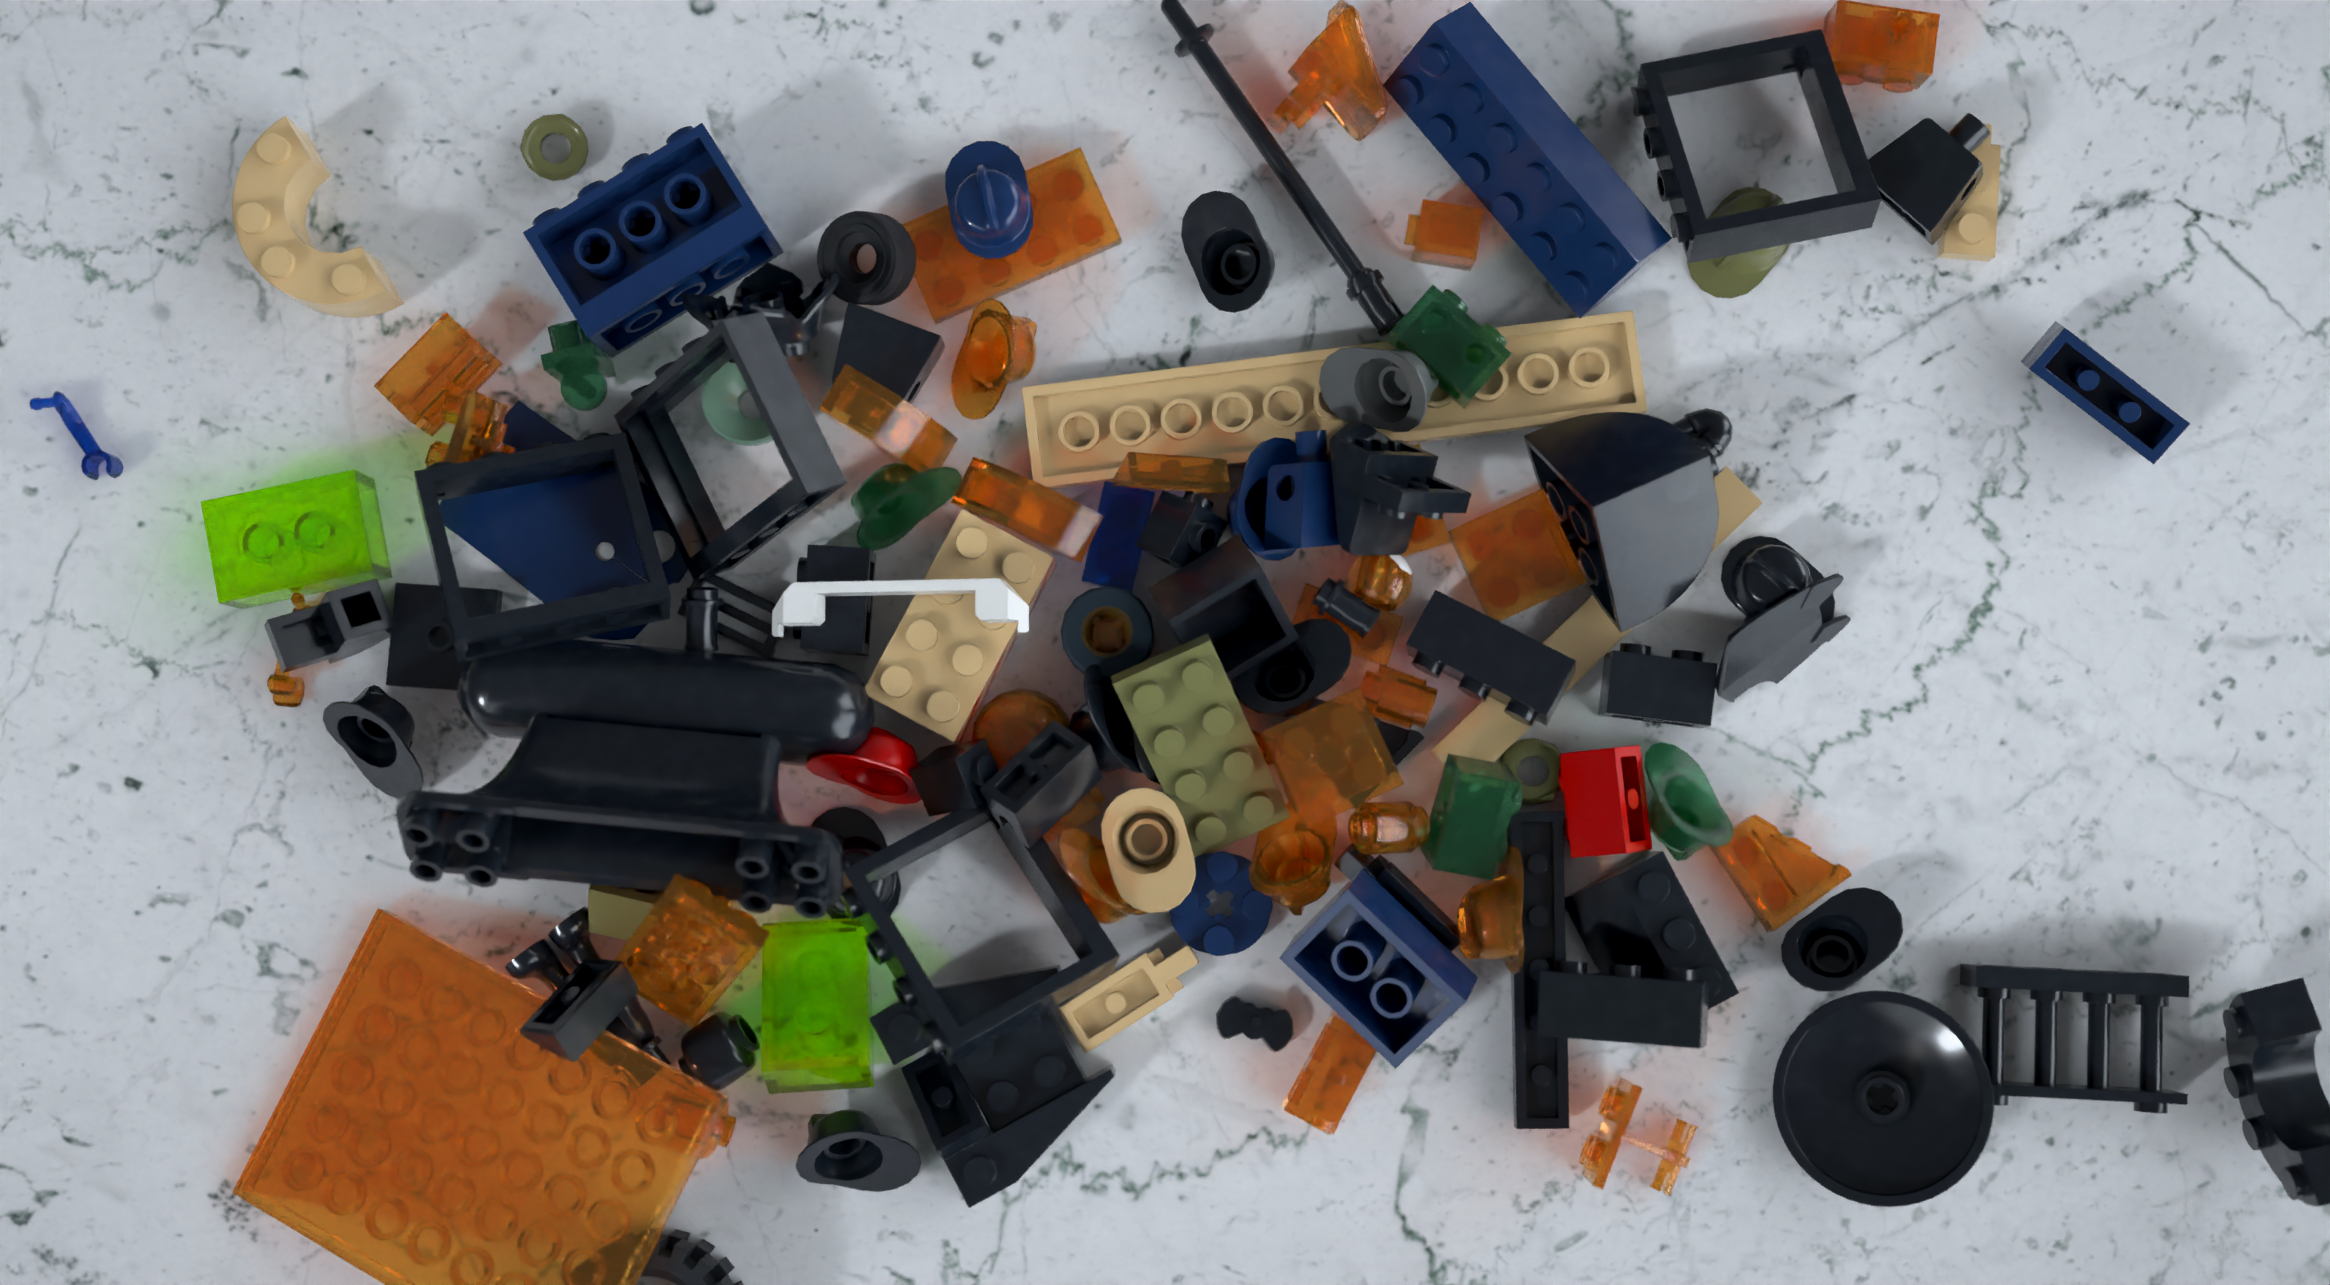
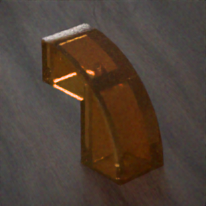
[819,364,958,483]
[951,457,1103,563]

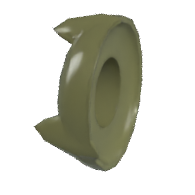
[520,114,589,181]
[1498,738,1561,805]

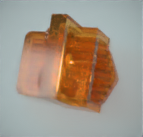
[1266,0,1388,142]

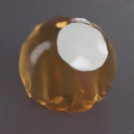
[1348,555,1413,612]

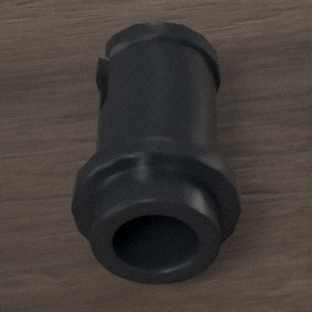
[1311,577,1381,638]
[681,587,723,652]

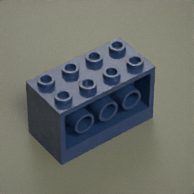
[523,123,784,359]

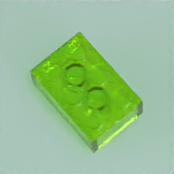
[200,470,392,609]

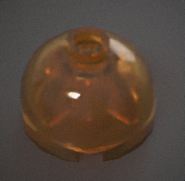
[972,688,1070,770]

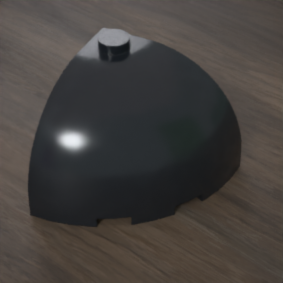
[1524,412,1719,633]

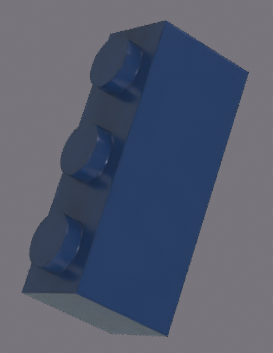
[2021,321,2190,465]

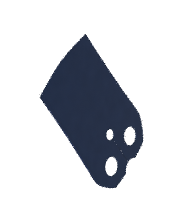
[439,401,688,640]

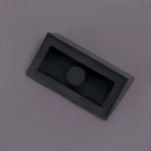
[519,958,638,1062]

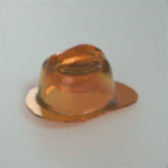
[952,299,1037,420]
[1249,799,1337,916]
[1057,828,1147,925]
[1457,846,1524,974]

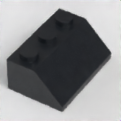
[1565,851,1739,1010]

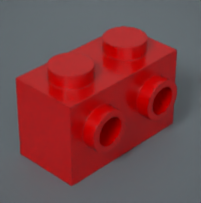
[1558,745,1652,858]

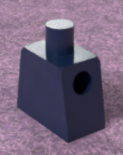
[1264,430,1340,550]

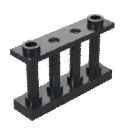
[1960,964,2189,1113]

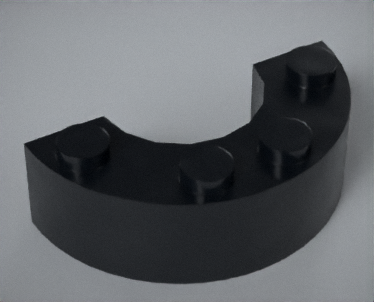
[2223,977,2330,1207]

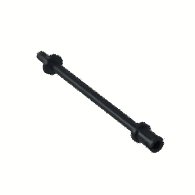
[1161,0,1407,337]

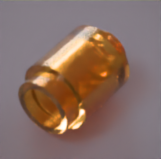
[1356,664,1437,729]
[1348,801,1430,855]

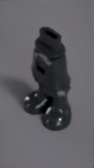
[505,906,672,1090]

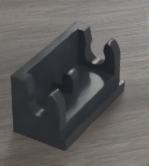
[980,720,1103,849]

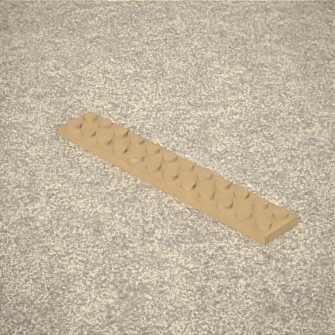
[1022,310,1648,491]

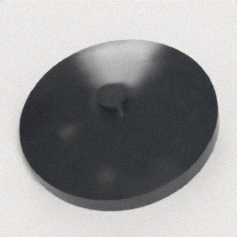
[1773,990,1994,1207]

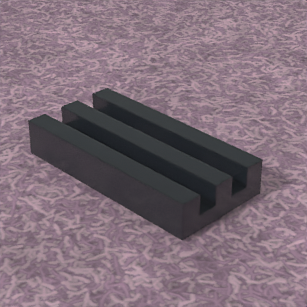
[677,574,786,658]

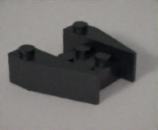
[869,965,1116,1208]

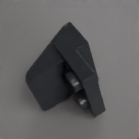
[1330,420,1472,555]

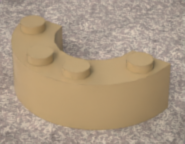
[232,116,404,318]

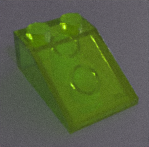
[761,918,874,1094]

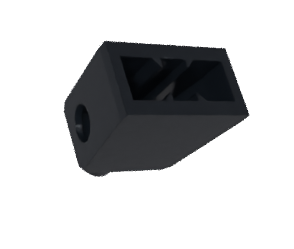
[1868,113,1990,245]
[832,302,945,434]

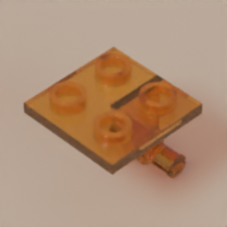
[1578,1077,1698,1196]

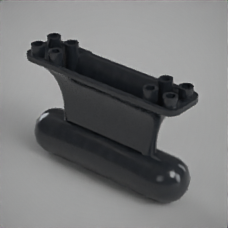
[396,639,874,919]

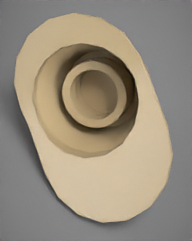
[1101,788,1196,913]

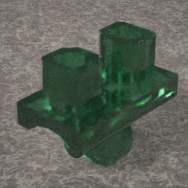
[541,320,616,411]

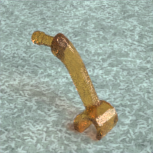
[267,593,311,707]

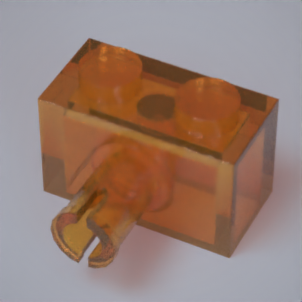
[1823,0,1940,93]

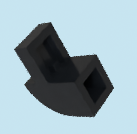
[264,578,396,673]

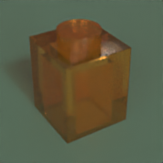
[1404,199,1484,271]

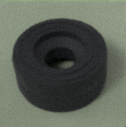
[817,211,916,306]

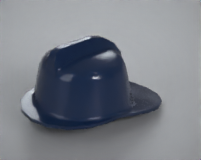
[945,141,1033,259]
[1226,437,1297,561]

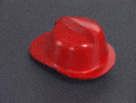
[806,727,921,805]

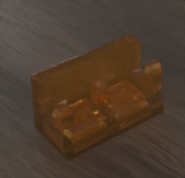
[374,312,503,437]
[1282,1013,1376,1134]

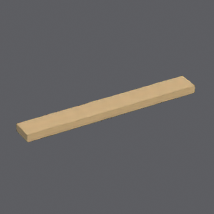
[1430,466,1763,788]

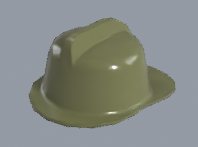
[1687,187,1790,299]

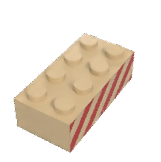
[865,509,1057,744]

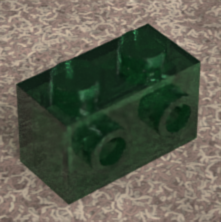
[1387,285,1512,409]
[1420,754,1523,880]

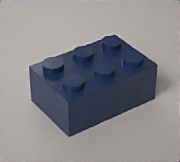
[1279,868,1478,1069]

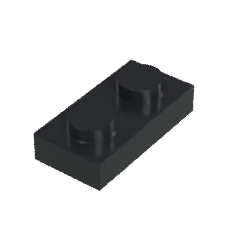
[901,1050,991,1160]

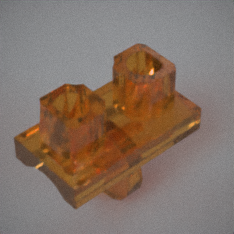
[425,389,516,466]

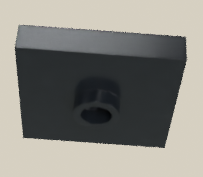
[386,583,503,691]

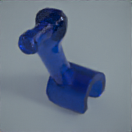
[30,391,124,480]

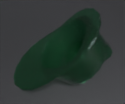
[851,463,962,551]
[1644,742,1734,861]

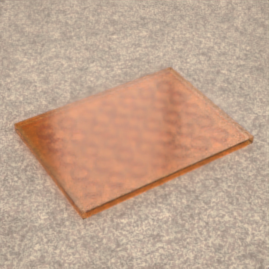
[232,908,729,1285]

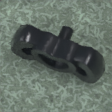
[1216,996,1294,1053]

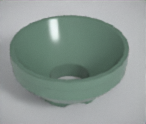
[702,362,773,446]

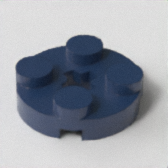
[1170,851,1273,956]

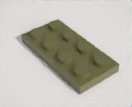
[1111,633,1291,858]

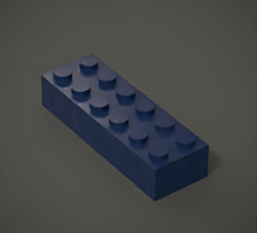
[1382,2,1672,318]

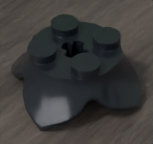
[680,262,840,363]

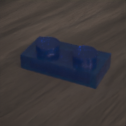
[1081,481,1155,593]

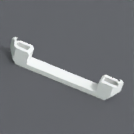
[772,578,1029,637]

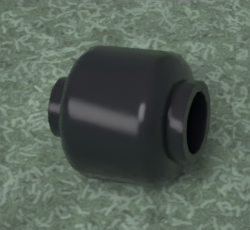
[678,1011,760,1091]

